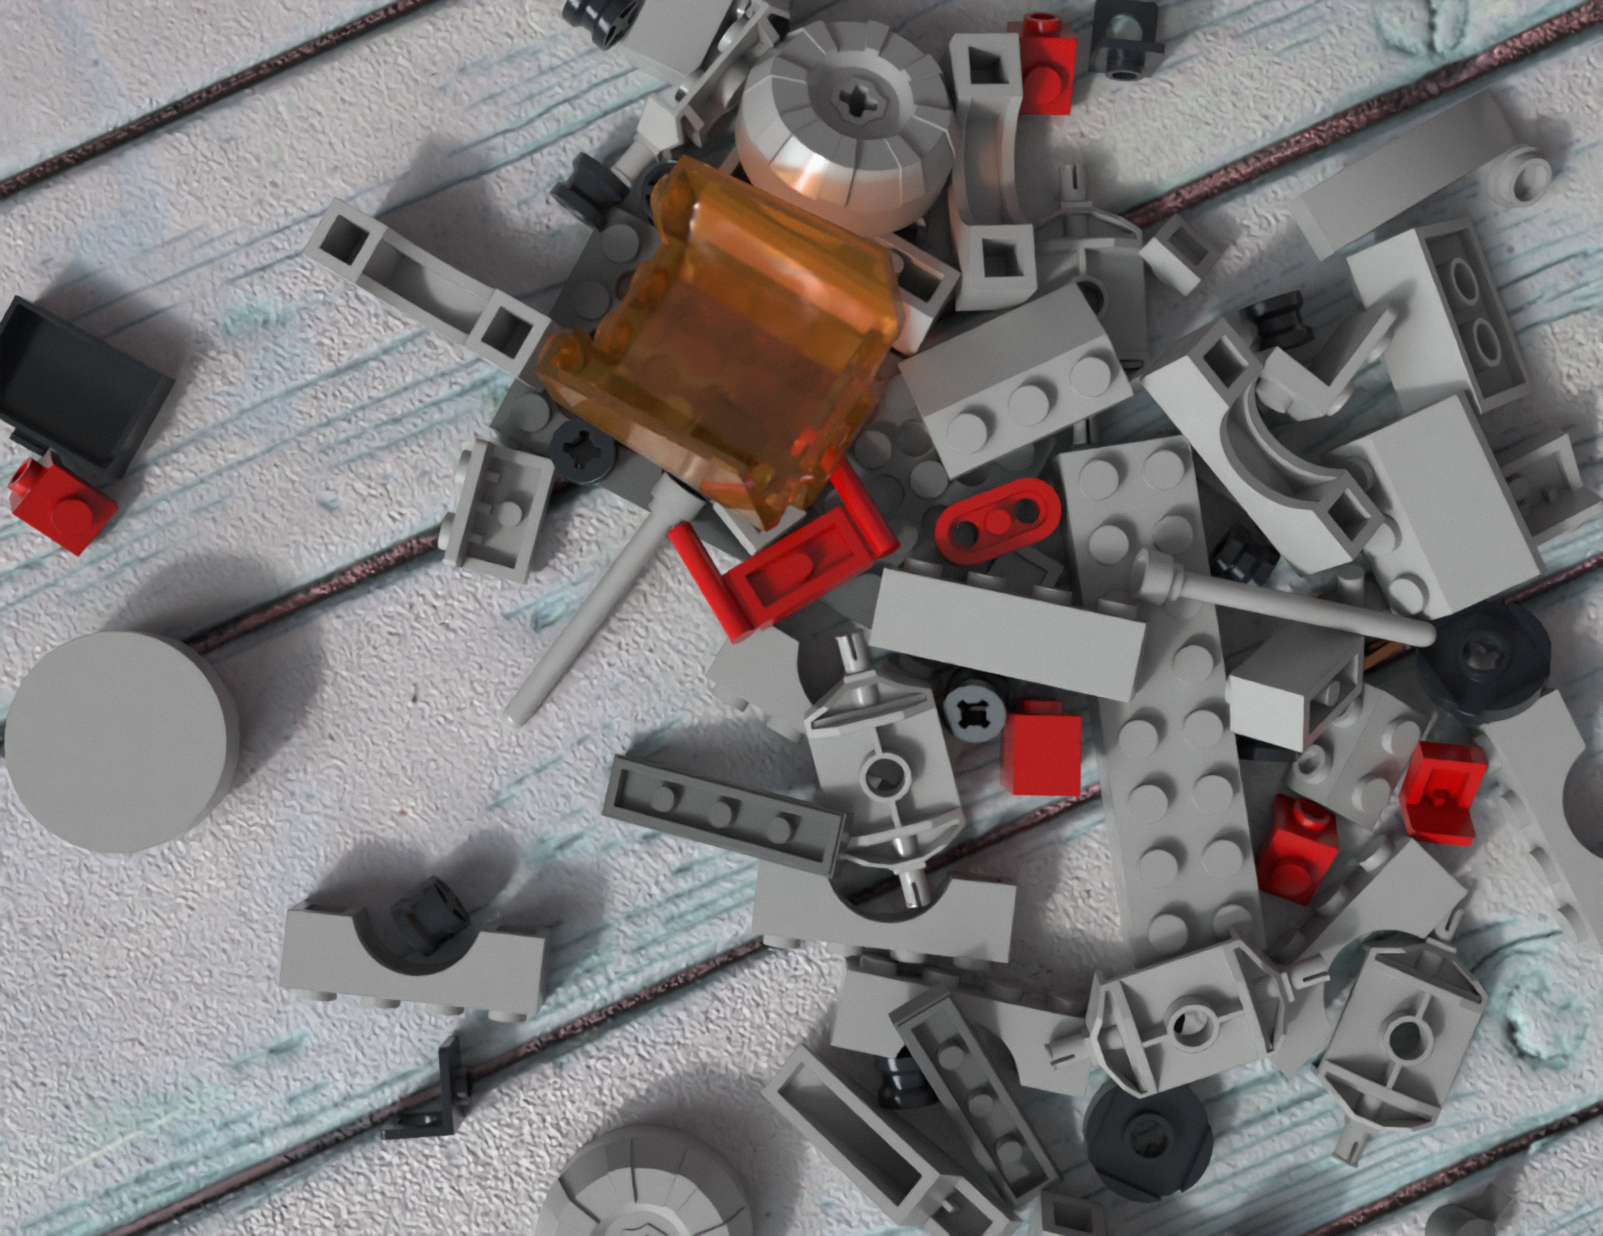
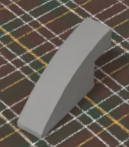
[1287,89,1520,262]
[760,1043,1023,1236]

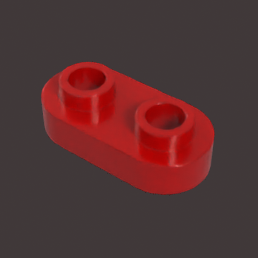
[933,477,1061,567]

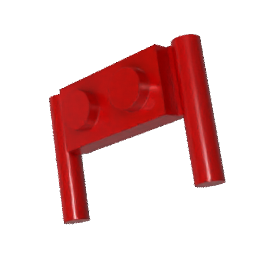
[668,438,901,644]

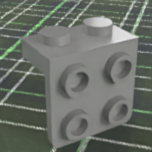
[1254,303,1399,425]

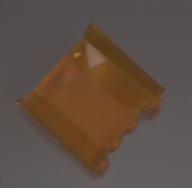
[533,154,906,532]

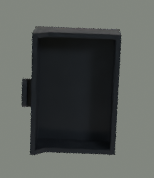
[0,295,176,479]

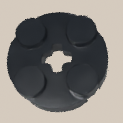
[1416,599,1551,726]
[1082,1078,1214,1203]

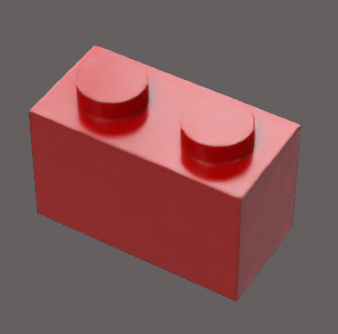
[1000,697,1082,796]

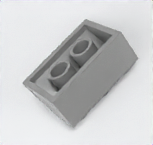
[1346,215,1535,417]
[898,282,1134,481]
[1318,390,1547,621]

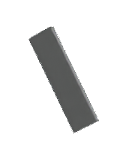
[601,753,855,879]
[888,981,1065,1211]

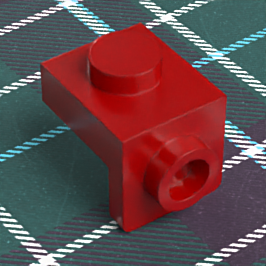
[1007,12,1077,116]
[7,449,118,557]
[1398,741,1488,847]
[1254,794,1339,907]

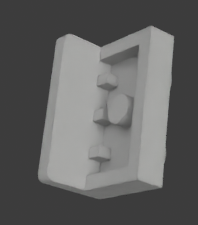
[1494,425,1603,547]
[438,438,557,585]
[1283,683,1430,832]

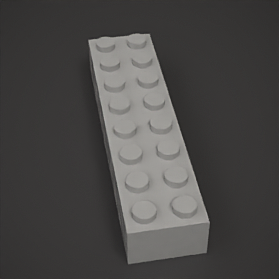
[1050,435,1268,969]

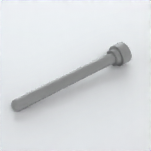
[503,470,707,728]
[1129,548,1437,647]

